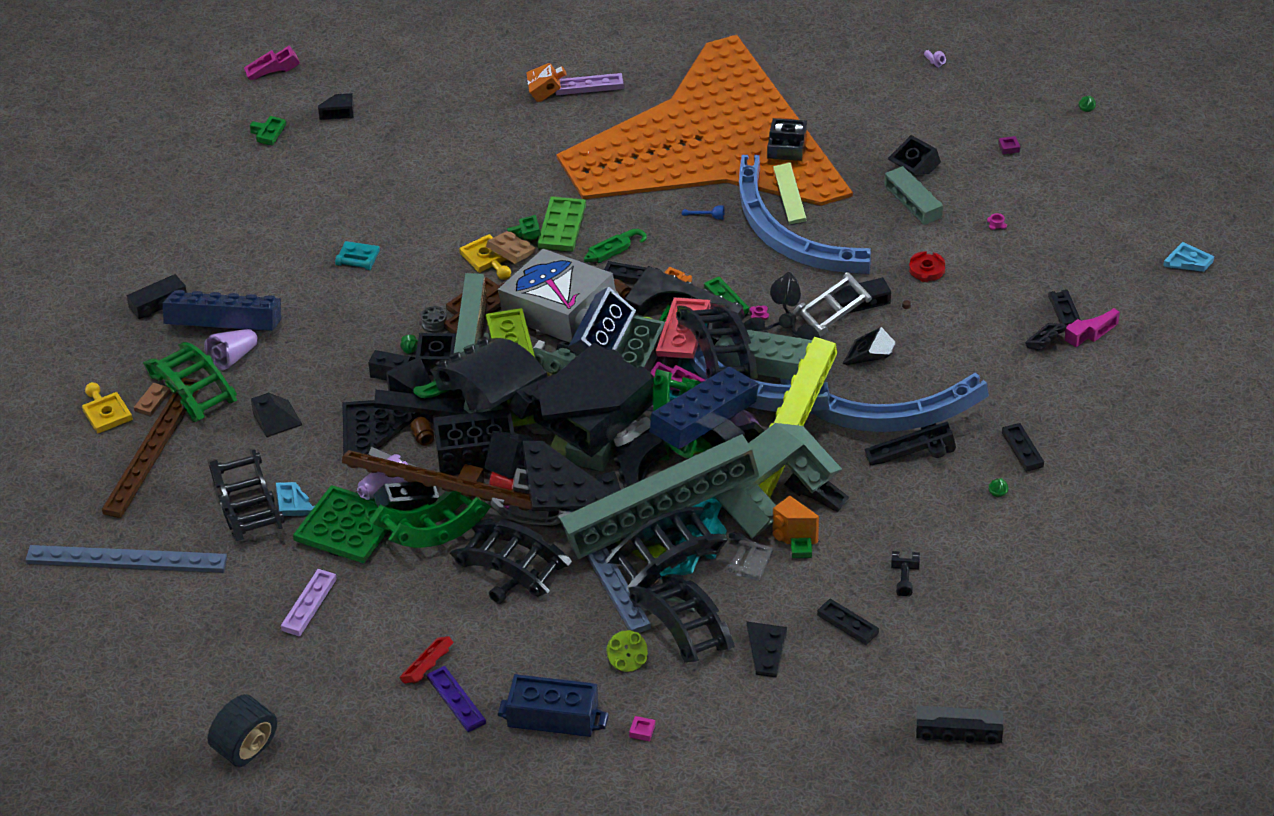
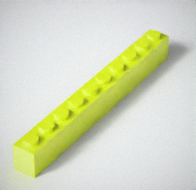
[758,337,837,498]

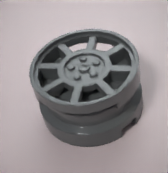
[421,306,447,333]

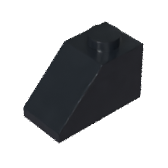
[318,93,354,120]

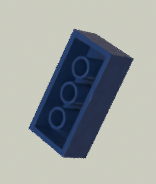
[568,286,636,355]

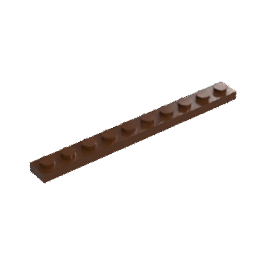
[102,378,199,518]
[342,450,532,511]

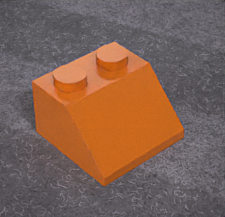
[773,496,819,544]

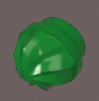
[1078,96,1096,112]
[400,335,418,354]
[988,478,1008,497]

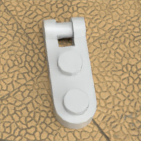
[613,417,651,447]

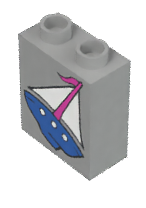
[498,249,619,342]

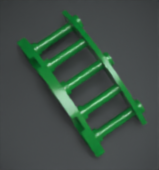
[143,342,237,422]
[653,369,713,459]
[369,491,492,548]

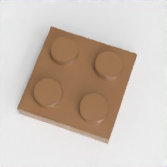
[486,231,536,264]

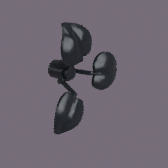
[743,272,820,340]

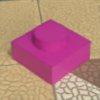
[629,716,656,742]

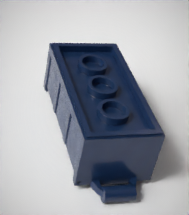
[498,674,609,737]

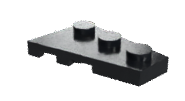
[746,621,787,678]

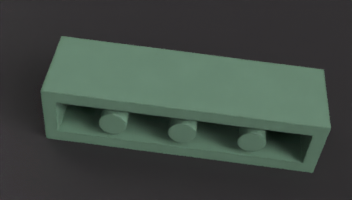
[885,166,943,225]

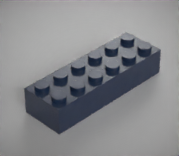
[163,290,281,331]
[650,366,758,449]

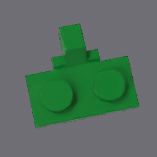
[250,116,286,146]
[507,215,541,240]

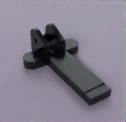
[864,421,956,466]

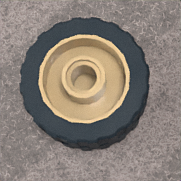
[207,694,277,767]

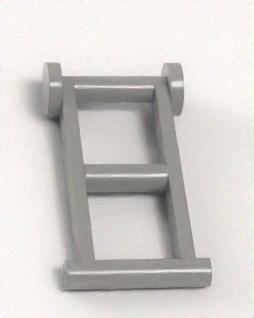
[793,272,872,337]

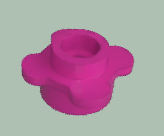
[987,213,1007,230]
[750,306,769,320]

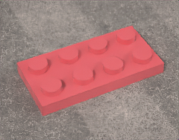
[656,298,711,359]

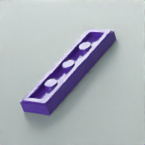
[427,666,486,732]

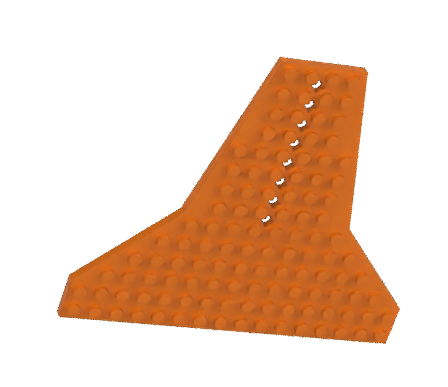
[557,35,853,206]

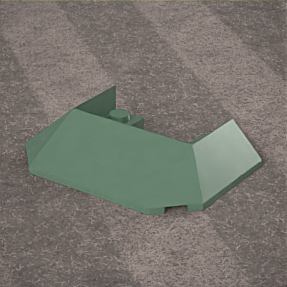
[714,423,842,539]

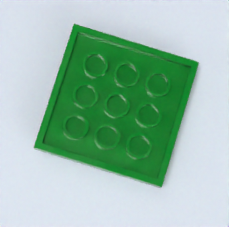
[293,485,388,563]

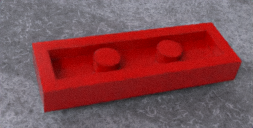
[399,636,454,683]

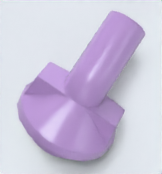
[924,50,946,68]

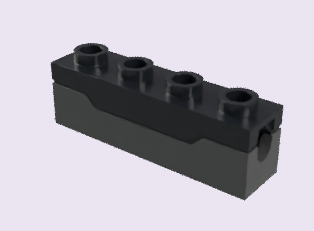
[916,706,1003,744]

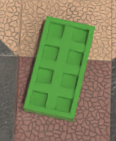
[538,197,586,252]

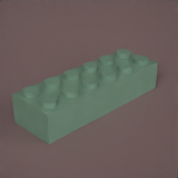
[714,330,812,380]

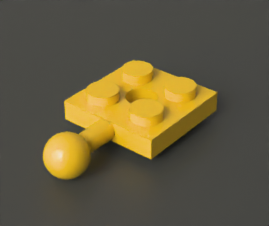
[459,234,511,280]
[82,382,133,434]

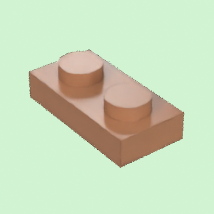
[134,383,170,416]

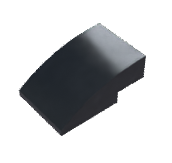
[767,118,808,161]

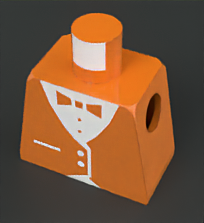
[526,63,567,102]

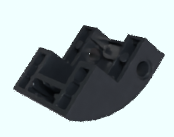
[430,337,548,410]

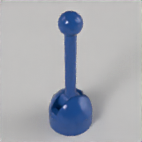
[681,205,725,220]

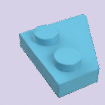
[1164,242,1214,272]
[275,482,315,516]

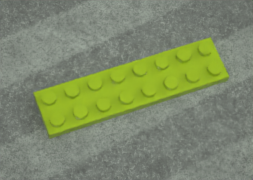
[486,308,536,427]

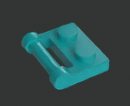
[335,241,380,270]

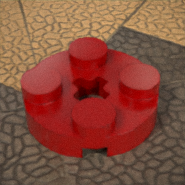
[909,251,945,282]

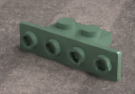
[533,347,578,375]

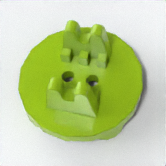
[606,630,648,672]

